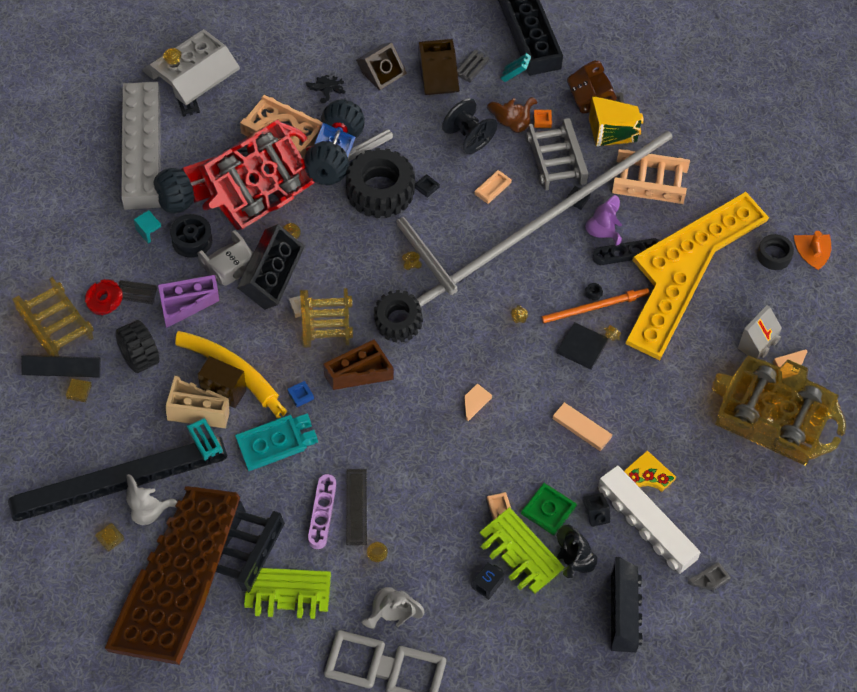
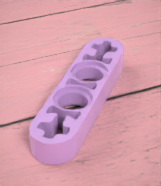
[308,474,336,549]

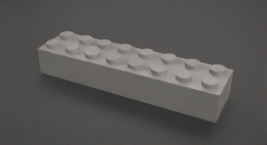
[121,82,161,210]

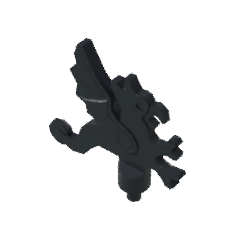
[306,75,346,103]

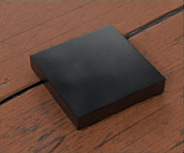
[557,322,609,370]

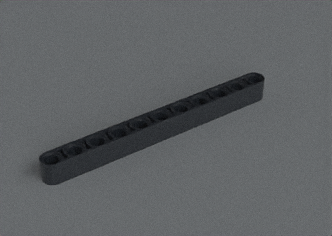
[8,437,228,521]

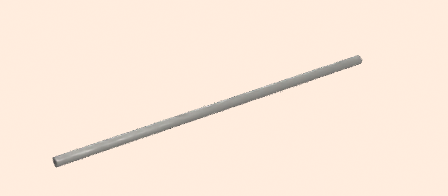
[417,131,673,307]

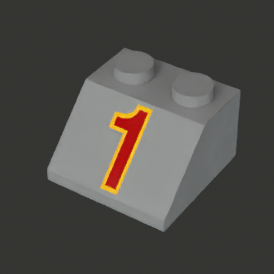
[738,305,782,361]

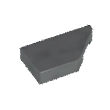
[687,562,731,590]

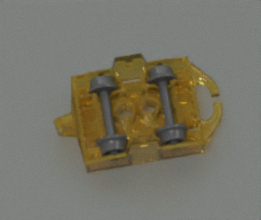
[712,355,846,466]

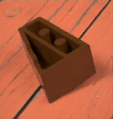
[323,339,394,390]

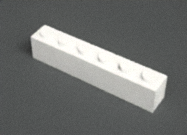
[598,465,701,574]

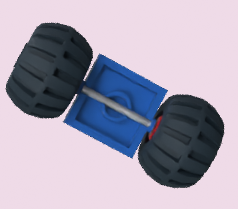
[304,99,365,186]

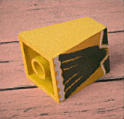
[589,97,643,146]

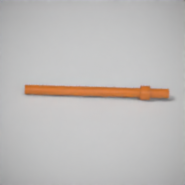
[541,288,650,324]

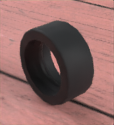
[757,234,794,270]

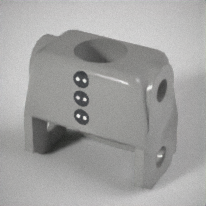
[198,230,253,286]

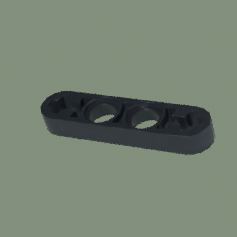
[592,238,660,265]

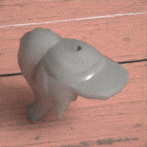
[126,474,177,525]
[361,587,425,629]

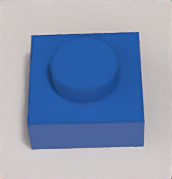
[287,381,314,407]

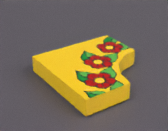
[624,451,676,492]

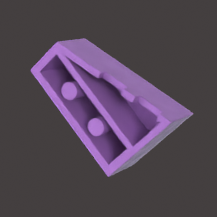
[158,275,219,328]

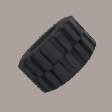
[373,290,423,343]
[116,320,159,373]

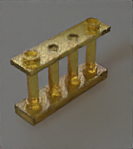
[12,277,94,356]
[300,288,353,348]

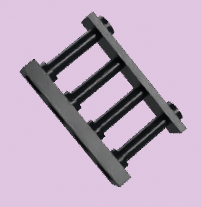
[216,501,285,593]

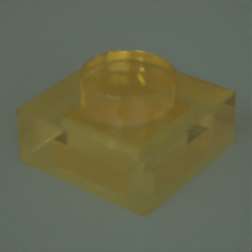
[66,378,92,402]
[95,523,125,552]

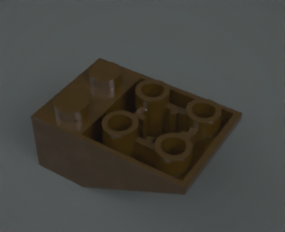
[418,39,460,95]

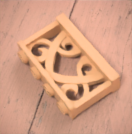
[240,95,323,159]

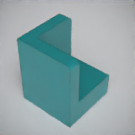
[134,210,161,243]

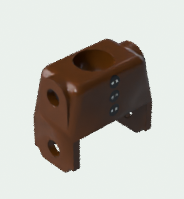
[567,60,617,113]

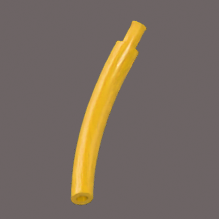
[175,331,287,419]

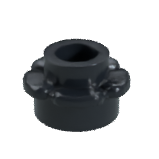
[585,283,603,301]

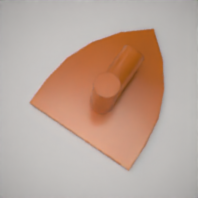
[794,231,832,270]

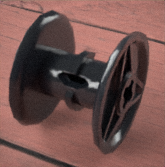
[442,98,498,154]

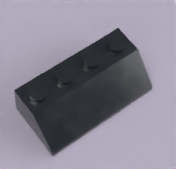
[611,557,643,653]

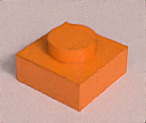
[533,110,552,128]

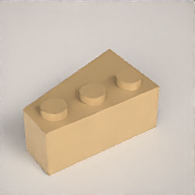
[166,376,230,428]

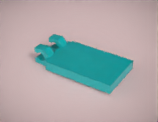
[235,413,318,471]

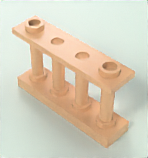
[612,149,690,204]

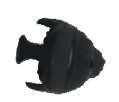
[556,524,598,578]

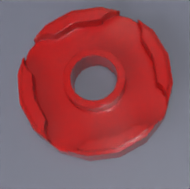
[85,279,123,315]

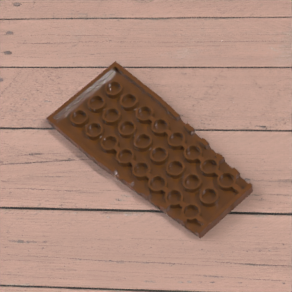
[105,486,240,665]

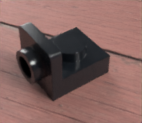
[583,493,610,527]

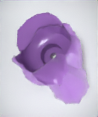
[585,195,622,246]

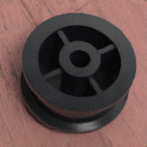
[170,214,213,258]

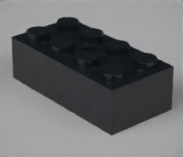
[237,224,305,310]

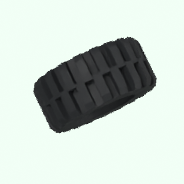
[346,148,415,218]

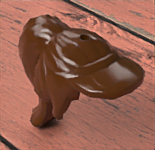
[486,97,538,133]

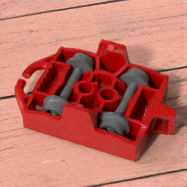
[198,119,315,230]

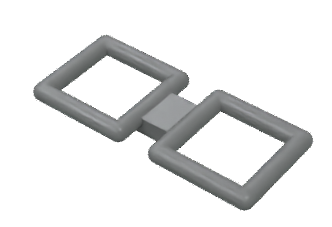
[324,630,447,692]

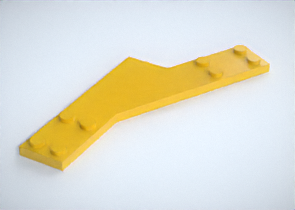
[625,192,769,361]

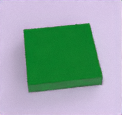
[521,483,577,536]

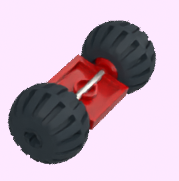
[153,146,255,213]

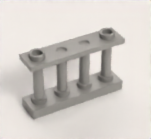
[526,118,588,191]

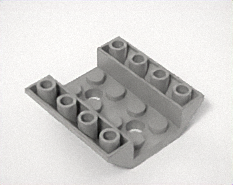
[142,29,240,105]

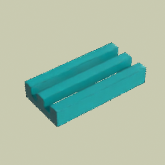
[500,53,531,82]
[187,418,223,460]

